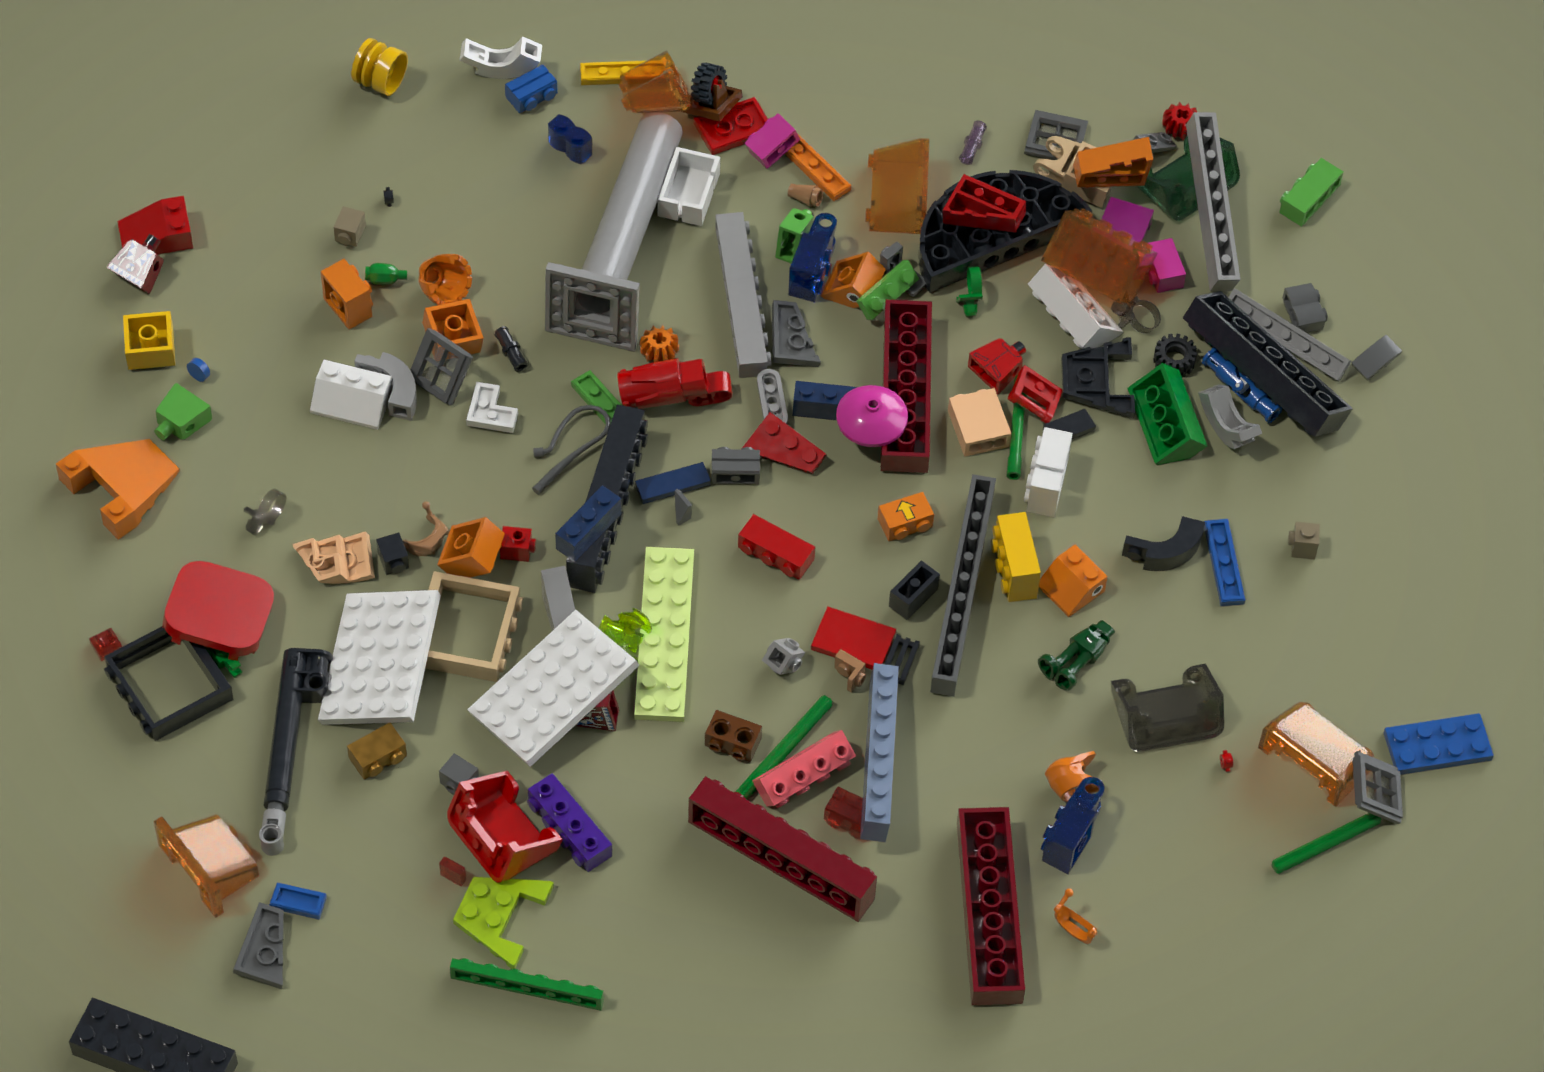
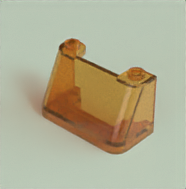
[619,50,692,113]
[865,138,929,234]
[1258,702,1374,807]

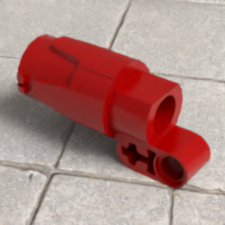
[617,358,732,409]

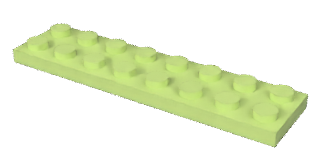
[634,547,694,722]

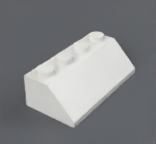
[1028,264,1123,349]

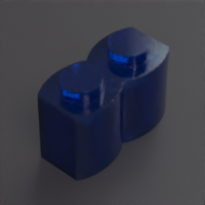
[548,114,592,164]

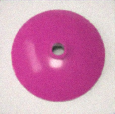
[836,385,908,447]

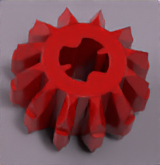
[1162,102,1197,140]

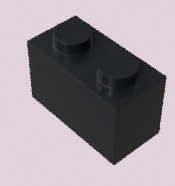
[889,560,940,620]

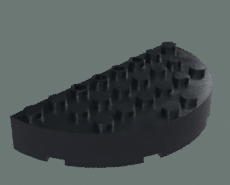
[918,170,1092,293]

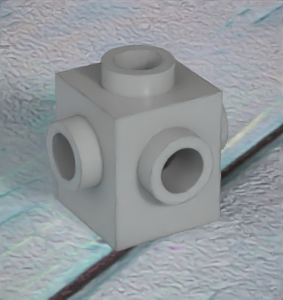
[762,638,805,675]

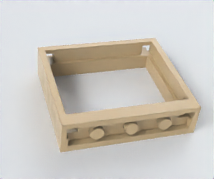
[425,571,524,682]

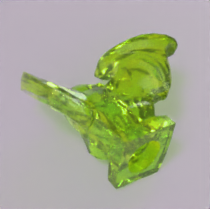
[598,608,652,662]

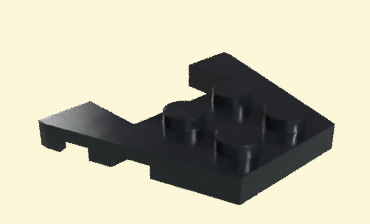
[1061,337,1135,418]

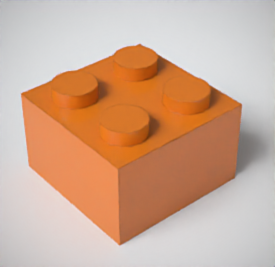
[321,258,373,330]
[422,299,484,361]
[437,517,505,578]

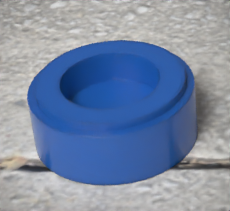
[187,358,210,382]

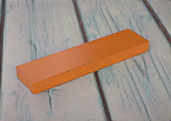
[785,133,852,201]

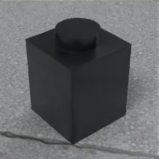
[376,532,409,575]

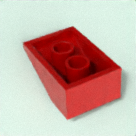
[117,196,193,255]

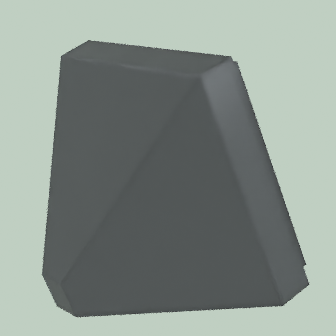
[675,489,692,525]

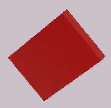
[693,97,768,155]
[811,606,897,670]

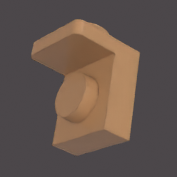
[834,649,866,693]

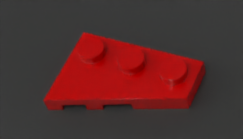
[741,412,827,474]

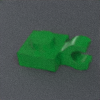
[205,647,242,678]

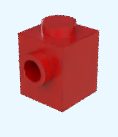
[500,526,536,562]

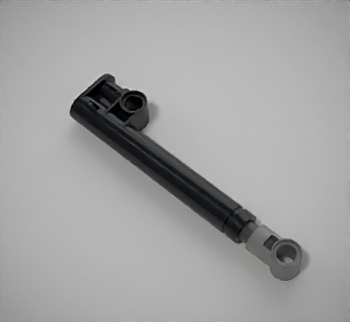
[259,648,333,856]

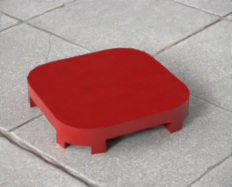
[162,561,274,661]

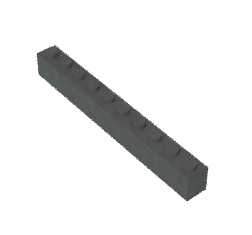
[930,474,996,697]

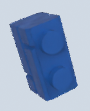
[505,65,558,113]

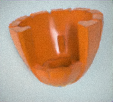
[418,253,472,305]

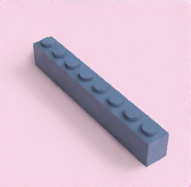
[860,663,899,842]

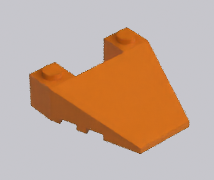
[56,439,180,540]

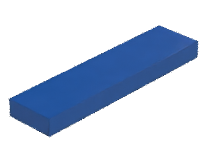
[1204,519,1245,606]

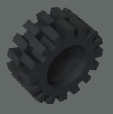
[1153,333,1197,378]

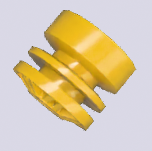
[351,38,408,96]

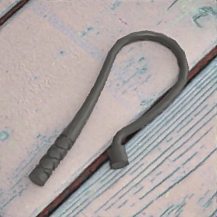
[532,405,610,495]

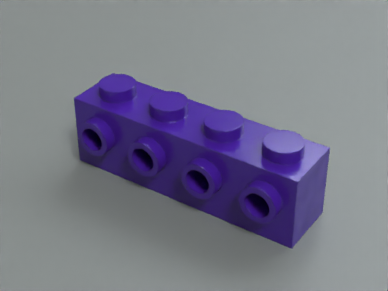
[527,773,612,872]

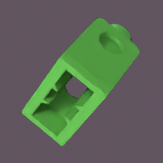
[775,208,814,265]
[154,383,212,440]

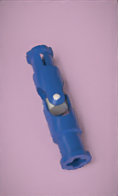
[1202,348,1282,423]

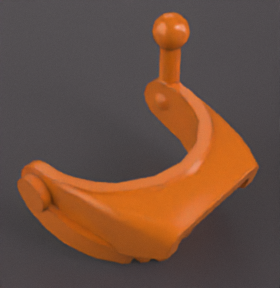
[1054,888,1098,944]

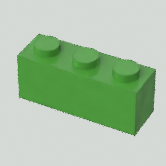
[1279,158,1344,227]

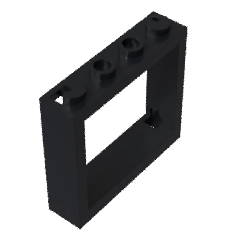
[104,626,234,741]

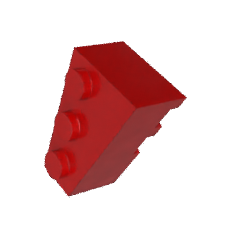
[943,174,1026,232]

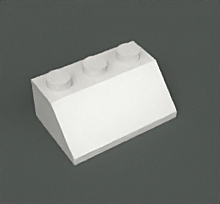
[310,360,393,430]

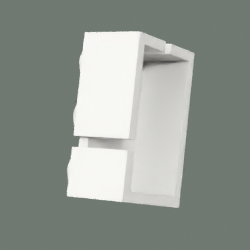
[658,147,720,226]
[1024,427,1073,517]

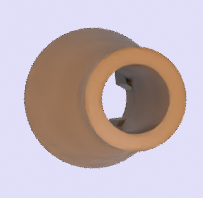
[788,184,823,207]

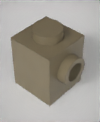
[333,206,366,247]
[1288,522,1320,560]

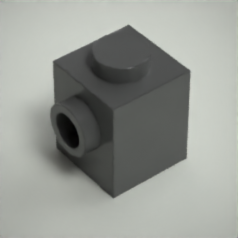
[439,753,479,795]

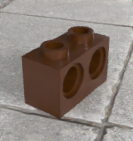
[705,710,762,762]

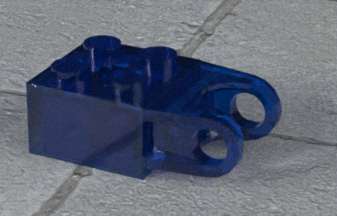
[788,213,837,303]
[1041,777,1105,875]

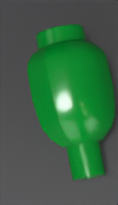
[365,263,407,285]

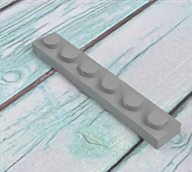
[1228,288,1352,381]

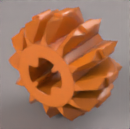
[640,325,679,362]

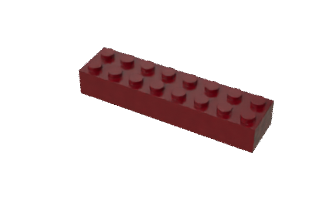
[880,299,932,473]
[688,776,877,922]
[957,807,1025,1005]

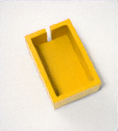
[991,512,1041,602]

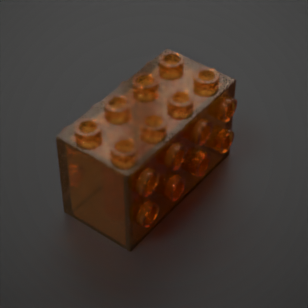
[1041,208,1158,304]

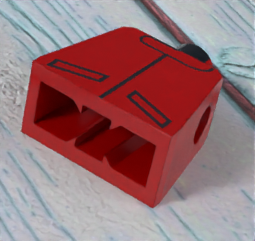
[968,338,1026,395]

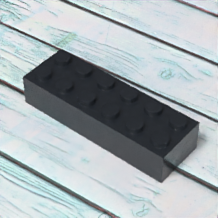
[69,997,238,1072]

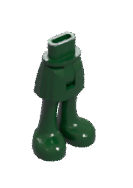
[1038,620,1115,691]

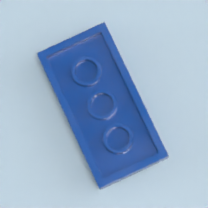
[1383,713,1494,775]

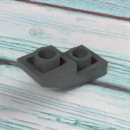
[1351,335,1402,381]

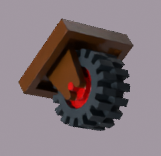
[680,62,743,121]

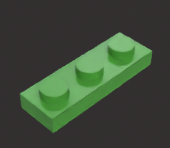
[856,260,919,320]

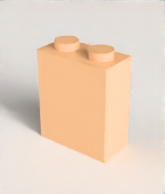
[948,388,1011,457]

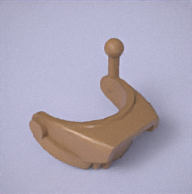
[403,501,450,556]

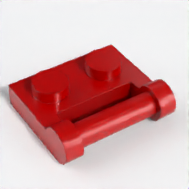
[1007,365,1063,424]

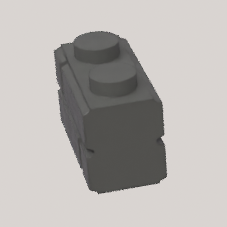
[711,447,760,484]

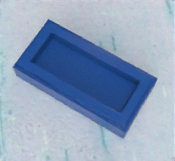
[269,882,327,920]

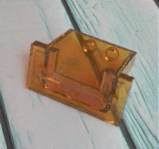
[153,814,259,918]

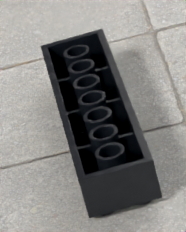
[1183,291,1353,437]
[566,404,648,593]

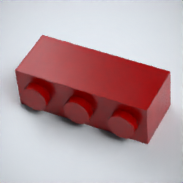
[738,514,815,580]

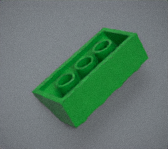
[1127,363,1208,465]

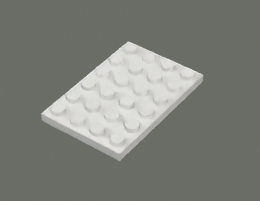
[318,590,441,725]
[467,610,639,767]

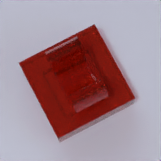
[89,628,122,661]

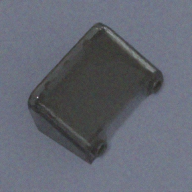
[1111,663,1224,752]

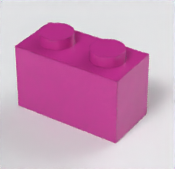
[745,113,800,169]
[1141,238,1186,293]

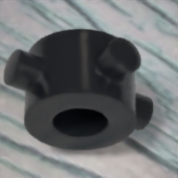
[383,187,394,207]

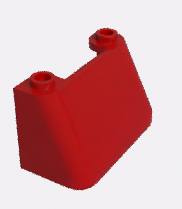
[447,770,563,883]

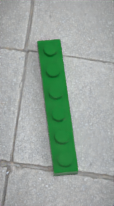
[450,958,604,1011]

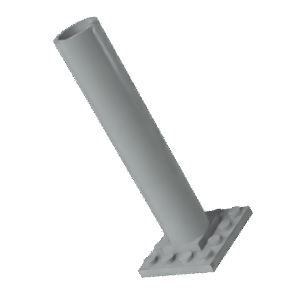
[545,112,683,352]

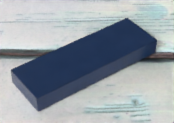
[635,462,711,504]

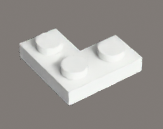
[466,382,518,433]

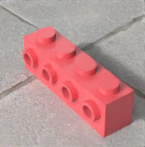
[752,730,856,808]

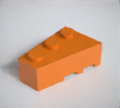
[1073,137,1153,187]

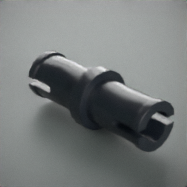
[494,326,528,372]

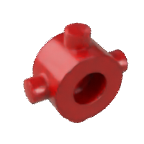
[1220,750,1233,772]

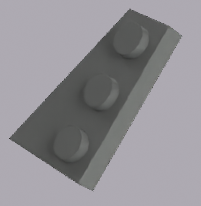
[772,300,821,367]
[233,902,284,989]

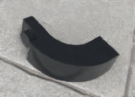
[1122,516,1205,571]

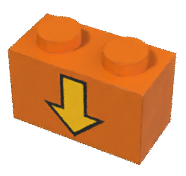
[877,492,934,541]

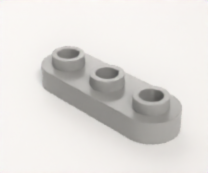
[757,369,788,424]

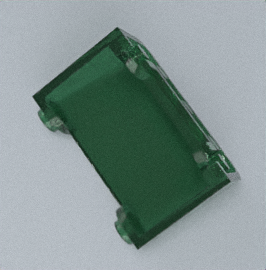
[1137,135,1240,221]

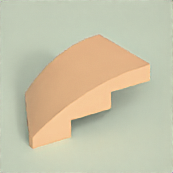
[293,531,375,584]

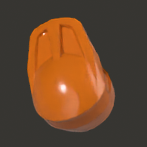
[1045,751,1104,802]

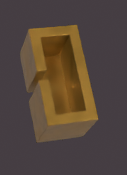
[347,722,407,780]

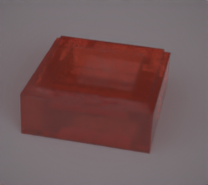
[439,857,466,887]

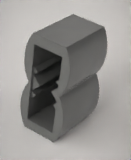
[1282,283,1328,333]

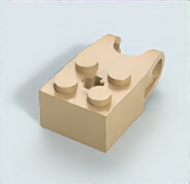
[1033,136,1113,208]

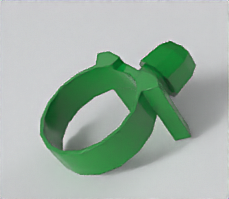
[956,267,983,316]

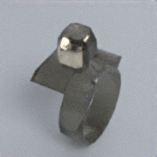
[1111,296,1161,333]
[244,488,287,535]

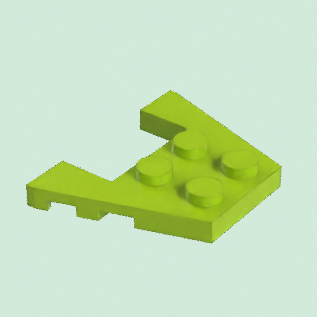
[453,877,554,969]

